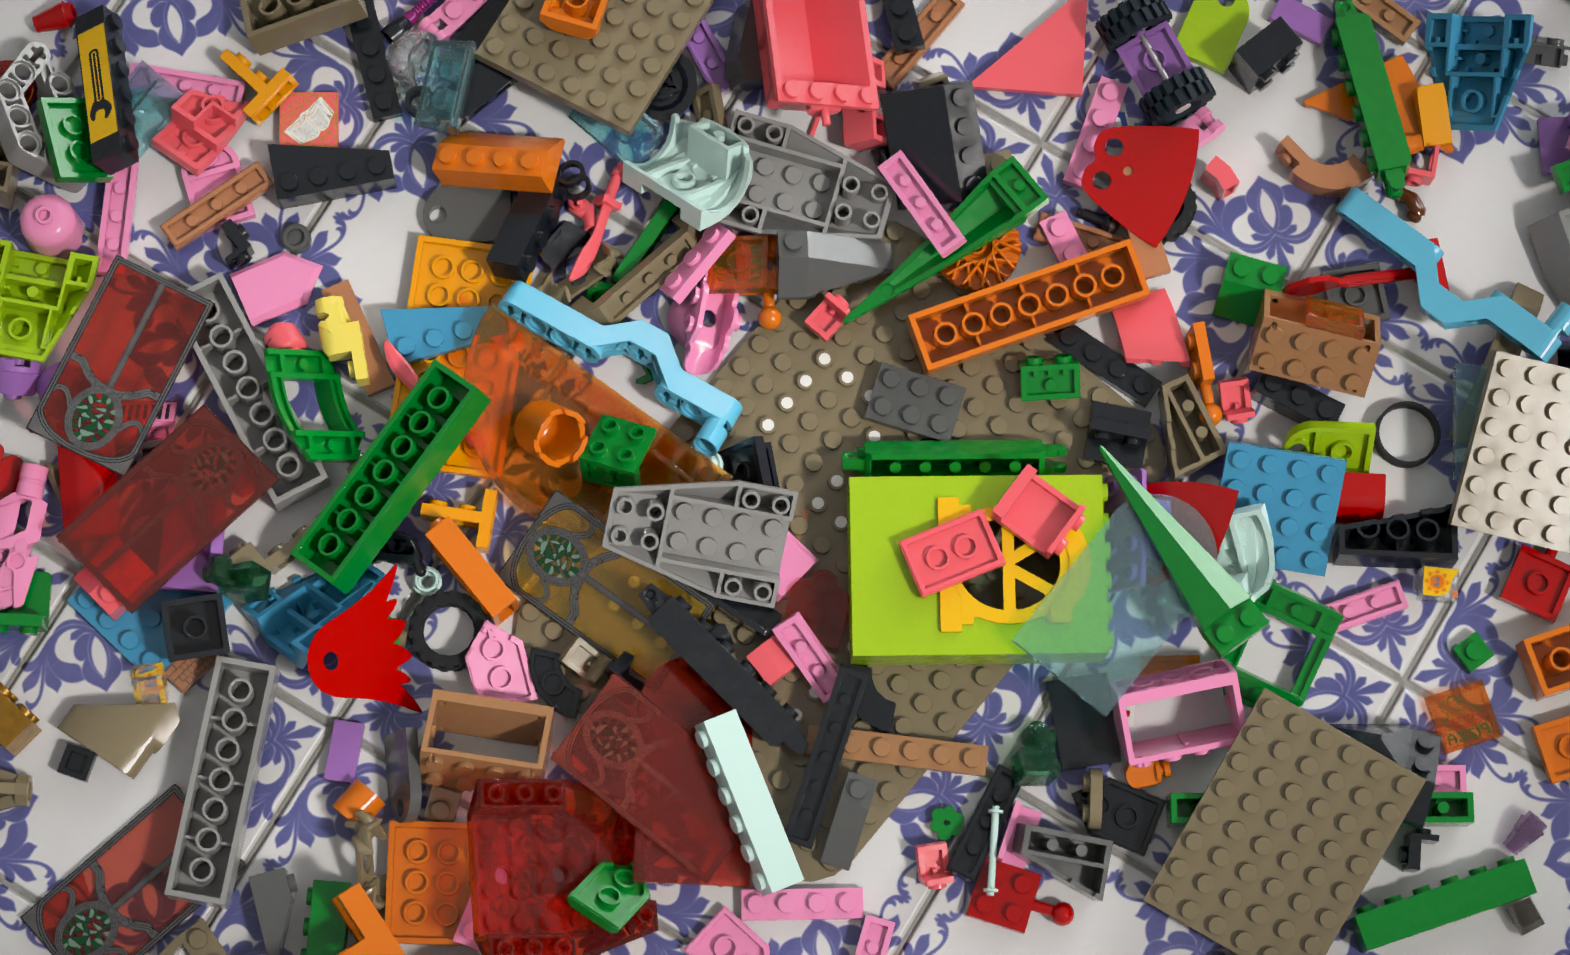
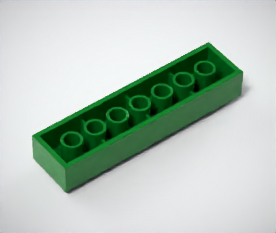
[290,359,491,595]

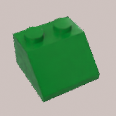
[1212,252,1287,327]

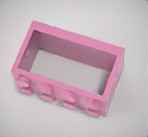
[1108,658,1245,768]

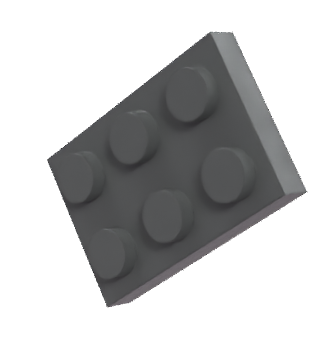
[864,362,966,441]

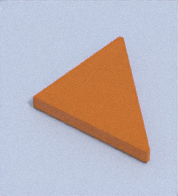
[1303,54,1455,155]

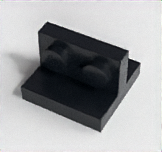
[1082,401,1152,470]
[718,436,780,488]

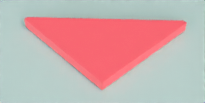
[972,0,1087,98]

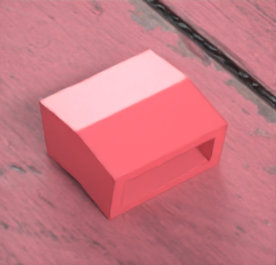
[1200,156,1240,201]
[746,635,797,687]

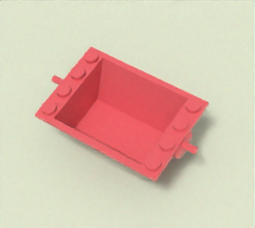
[752,0,880,127]

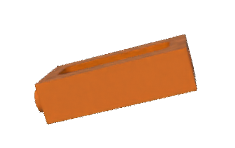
[425,516,519,627]

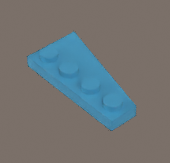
[380,306,511,364]

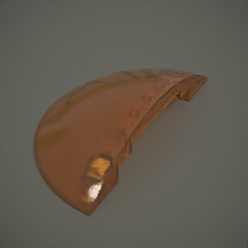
[464,303,733,539]

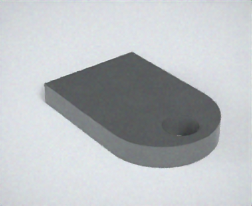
[423,186,511,244]
[384,727,422,823]

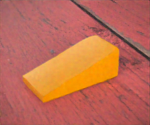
[1412,83,1453,148]

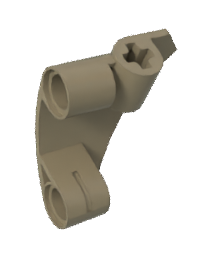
[57,702,180,779]

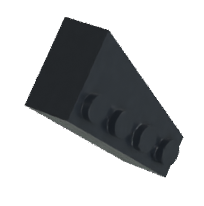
[268,144,397,210]
[1332,504,1459,569]

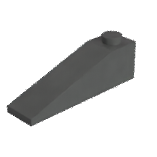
[774,231,893,300]

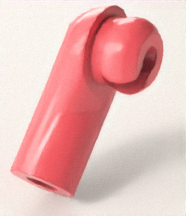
[567,199,597,235]

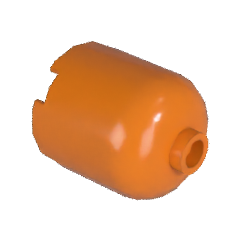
[514,399,588,468]

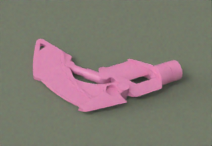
[0,463,49,611]

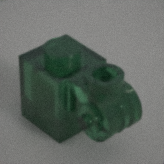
[202,555,272,605]
[1011,721,1061,786]

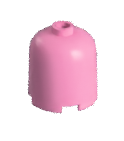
[20,193,84,259]

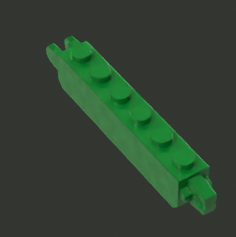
[1329,0,1412,200]
[841,440,1067,477]

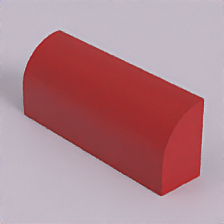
[56,417,121,544]
[1335,472,1386,525]

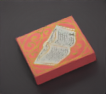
[279,92,339,148]

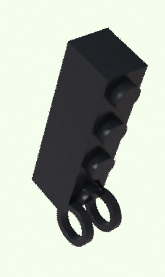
[405,59,518,137]
[486,160,592,283]

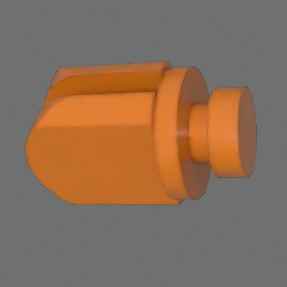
[1124,760,1171,789]

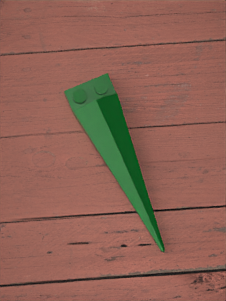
[843,156,1050,325]
[1099,445,1269,659]

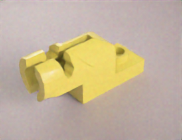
[315,296,370,387]

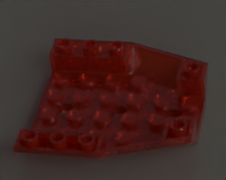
[467,779,658,955]

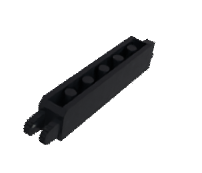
[638,583,809,755]

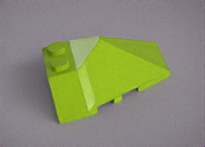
[0,239,100,364]

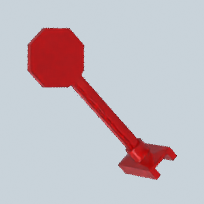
[1282,238,1450,297]

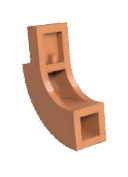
[1275,135,1373,197]

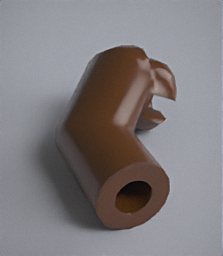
[1397,188,1426,223]

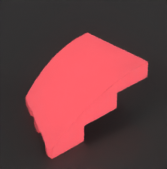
[152,89,250,177]
[1110,288,1191,367]

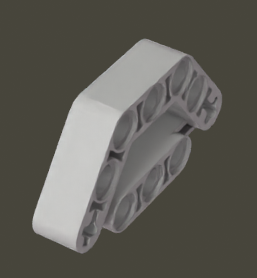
[0,41,87,193]

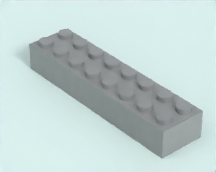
[168,272,332,512]
[164,655,280,910]

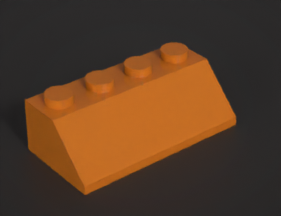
[432,131,565,193]

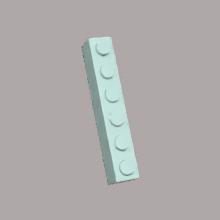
[694,709,804,896]

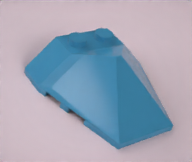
[1424,13,1534,131]
[241,564,386,669]

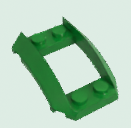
[263,348,365,463]
[1222,579,1344,708]

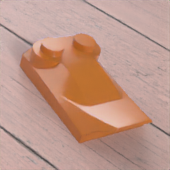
[539,0,609,39]

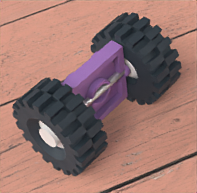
[1095,0,1216,126]

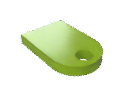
[1177,0,1249,76]
[1282,421,1376,473]

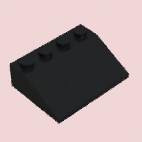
[879,79,987,210]

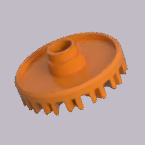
[940,208,1021,291]

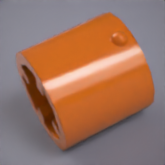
[332,778,386,821]

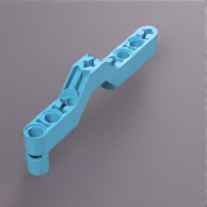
[1335,186,1570,363]
[498,281,743,457]

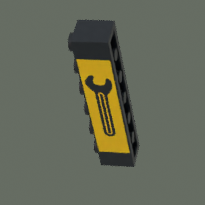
[74,4,139,175]

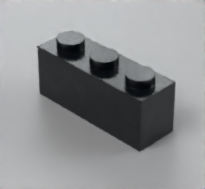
[1250,372,1345,424]

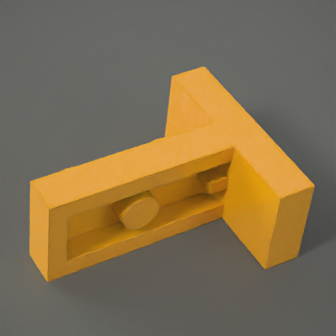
[219,49,299,126]
[420,488,499,554]

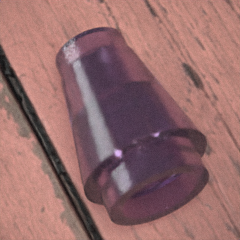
[1503,810,1547,856]

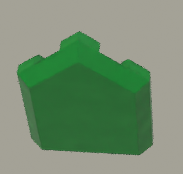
[567,862,651,934]

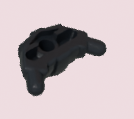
[371,531,427,577]

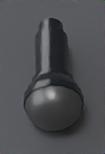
[1076,208,1120,233]

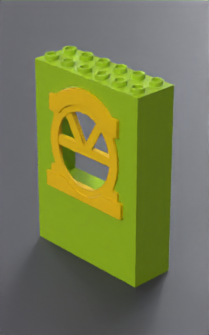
[847,475,1113,665]

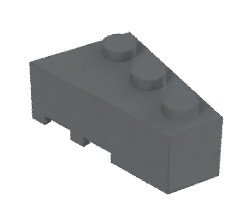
[1011,823,1113,901]

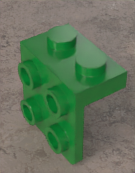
[0,571,52,636]

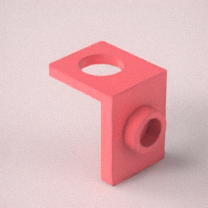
[1404,144,1440,187]

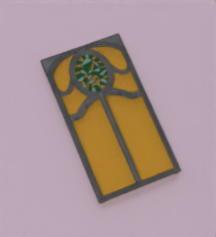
[497,489,717,693]

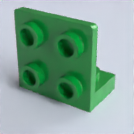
[579,414,657,489]

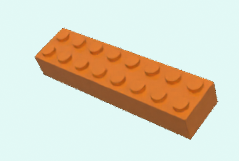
[905,239,1151,376]

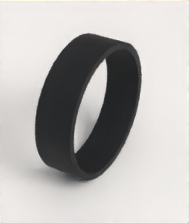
[1374,401,1441,468]

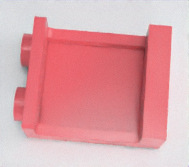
[990,464,1087,560]

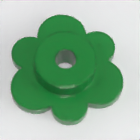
[930,806,965,841]

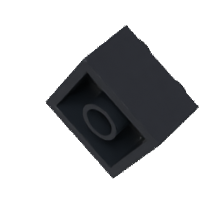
[1227,16,1303,95]
[160,593,230,662]

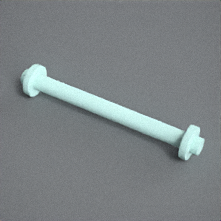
[983,806,1003,896]

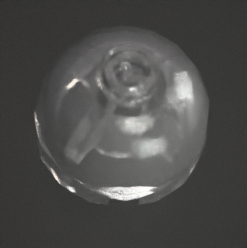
[385,29,439,88]

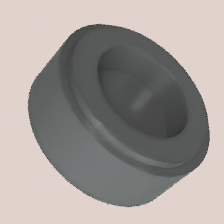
[281,223,312,254]

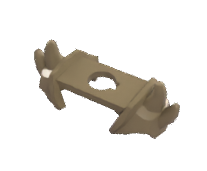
[535,241,624,306]
[345,811,387,910]

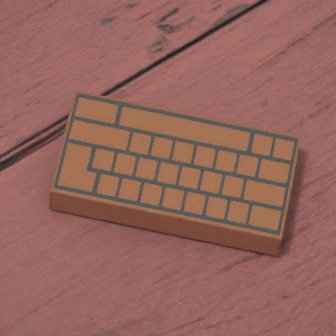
[164,654,226,695]

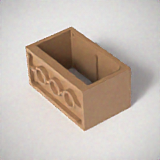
[1248,288,1381,398]
[420,689,554,800]

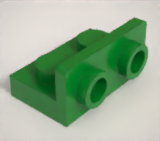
[1017,353,1081,401]

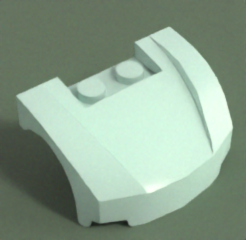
[622,113,754,231]
[1157,502,1275,618]

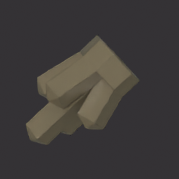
[0,769,33,811]

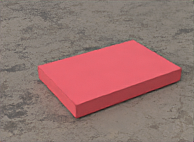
[898,508,1006,599]

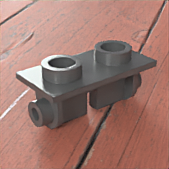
[1524,35,1570,68]

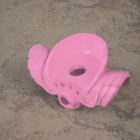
[667,266,742,375]

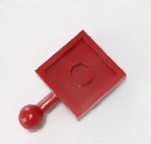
[1498,544,1570,624]
[966,858,1074,934]

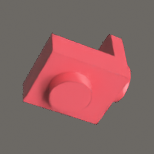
[804,292,850,343]
[1218,376,1255,424]
[914,841,955,890]

